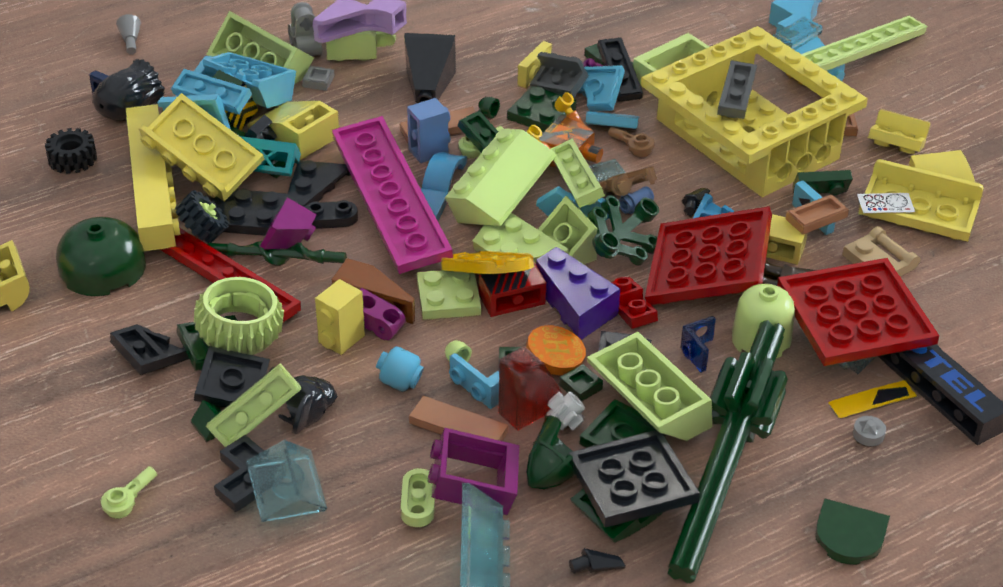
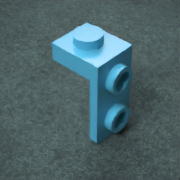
[449,353,519,409]

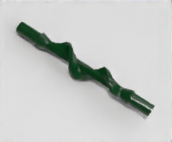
[208,241,347,266]

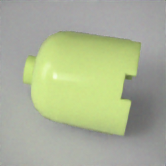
[732,284,795,358]

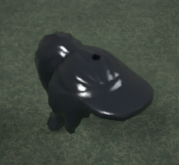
[268,367,337,434]

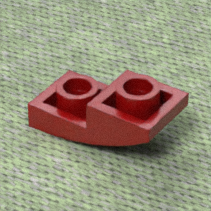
[611,277,658,329]

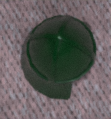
[526,415,575,490]

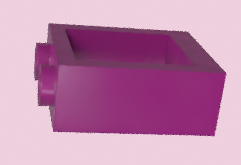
[428,427,520,515]

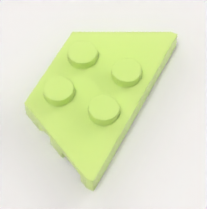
[472,213,569,264]

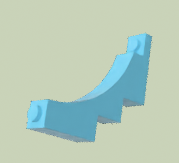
[769,0,845,81]

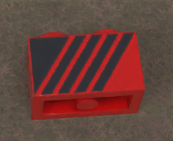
[479,262,546,317]

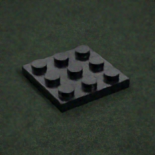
[569,430,700,528]

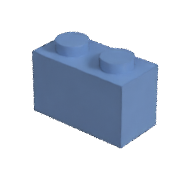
[407,98,451,164]

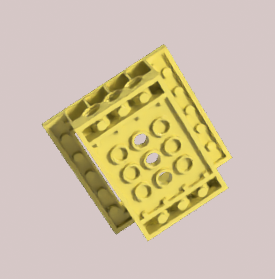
[641,26,868,197]

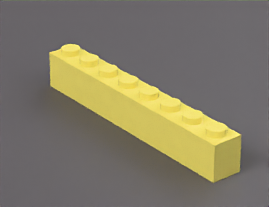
[126,104,180,251]

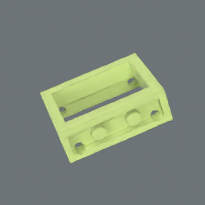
[633,33,710,85]

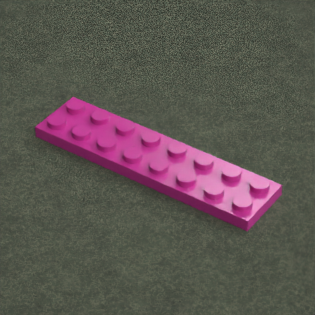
[332,116,453,274]

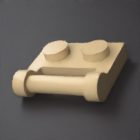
[842,226,920,276]

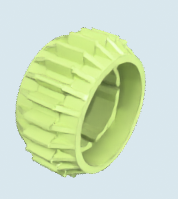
[194,277,284,355]

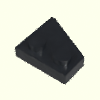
[110,324,189,375]

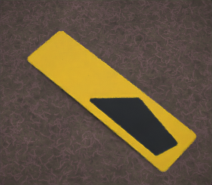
[828,380,917,418]

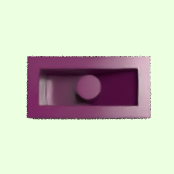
[260,197,317,249]

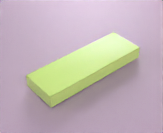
[206,363,301,447]

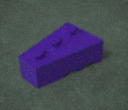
[536,247,620,340]

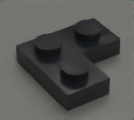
[214,435,287,512]

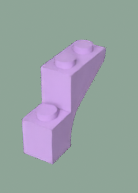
[313,0,407,43]

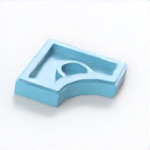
[578,65,625,111]

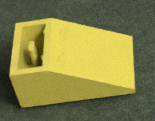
[248,101,339,160]

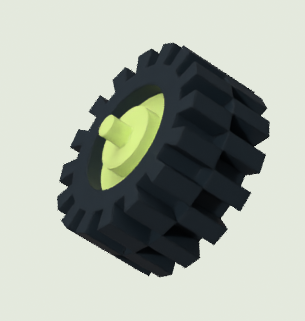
[175,190,229,243]

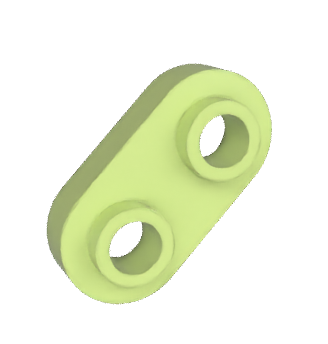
[401,468,435,527]

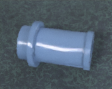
[619,186,654,214]

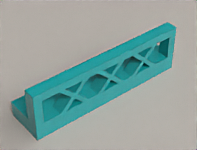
[239,136,301,177]

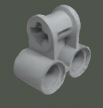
[288,2,322,56]

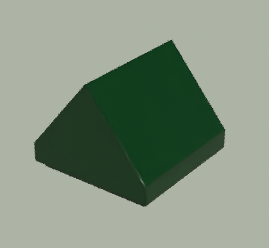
[191,400,222,442]

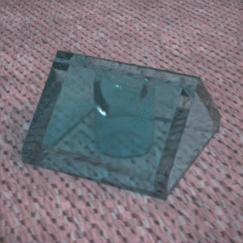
[247,440,327,522]

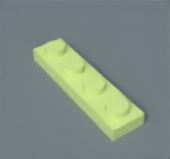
[551,138,605,208]

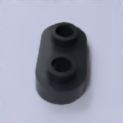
[305,200,358,229]

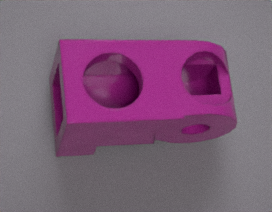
[360,288,406,340]

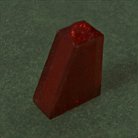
[498,346,564,431]

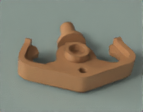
[599,166,657,196]

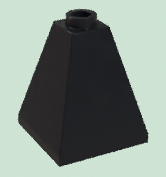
[404,33,456,103]

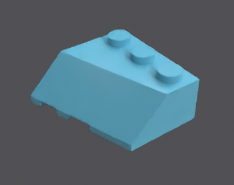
[203,52,296,109]

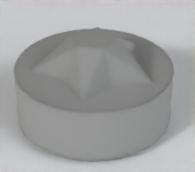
[853,416,886,446]

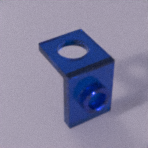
[680,316,716,373]

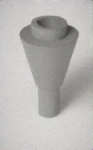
[116,14,141,54]

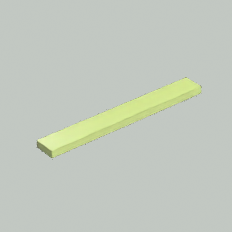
[801,16,928,71]

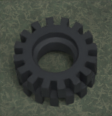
[45,128,97,174]

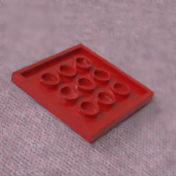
[645,206,772,305]
[777,258,940,366]

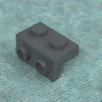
[530,52,588,98]

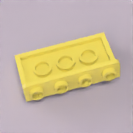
[139,93,264,202]
[858,159,984,242]

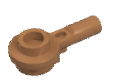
[608,126,655,157]

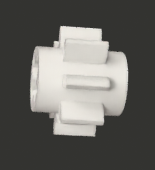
[546,392,586,430]

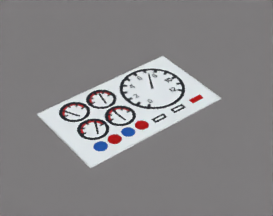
[857,193,915,213]

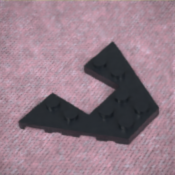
[206,160,351,236]

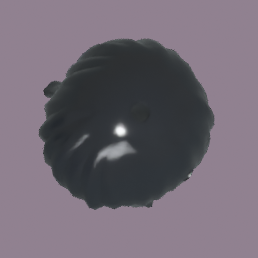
[92,59,165,121]

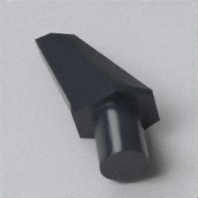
[681,188,710,215]
[569,548,626,573]

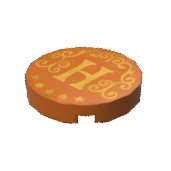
[525,325,586,376]

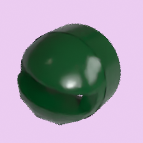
[478,97,500,119]

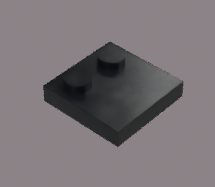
[194,346,270,408]

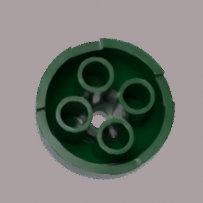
[56,217,146,296]

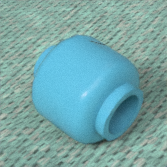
[376,346,424,392]

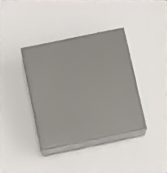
[302,66,335,91]

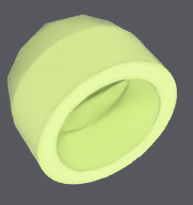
[445,340,472,362]

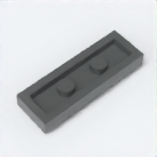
[717,60,757,119]

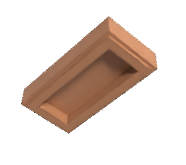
[785,194,849,235]

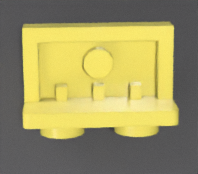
[868,109,931,154]

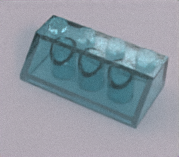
[460,483,510,587]

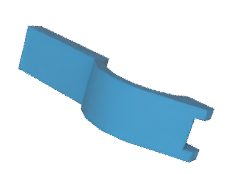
[421,152,467,221]

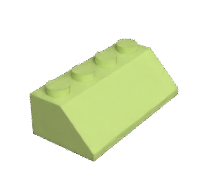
[206,11,314,84]
[445,128,556,226]
[587,332,713,441]

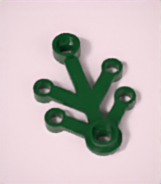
[587,195,659,266]

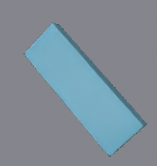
[171,69,252,115]

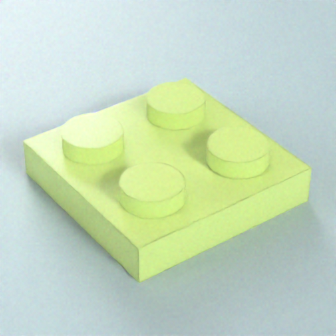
[417,270,481,320]

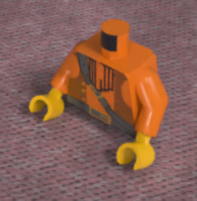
[527,92,603,167]

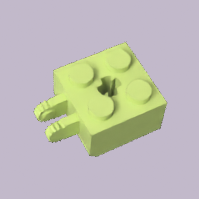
[326,8,396,61]

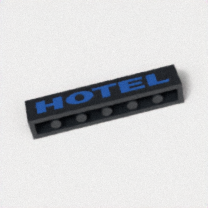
[877,345,1003,446]

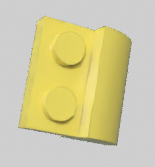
[0,240,30,311]

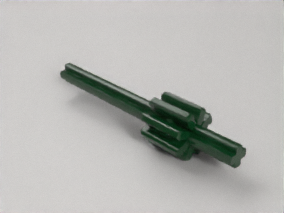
[667,320,788,583]

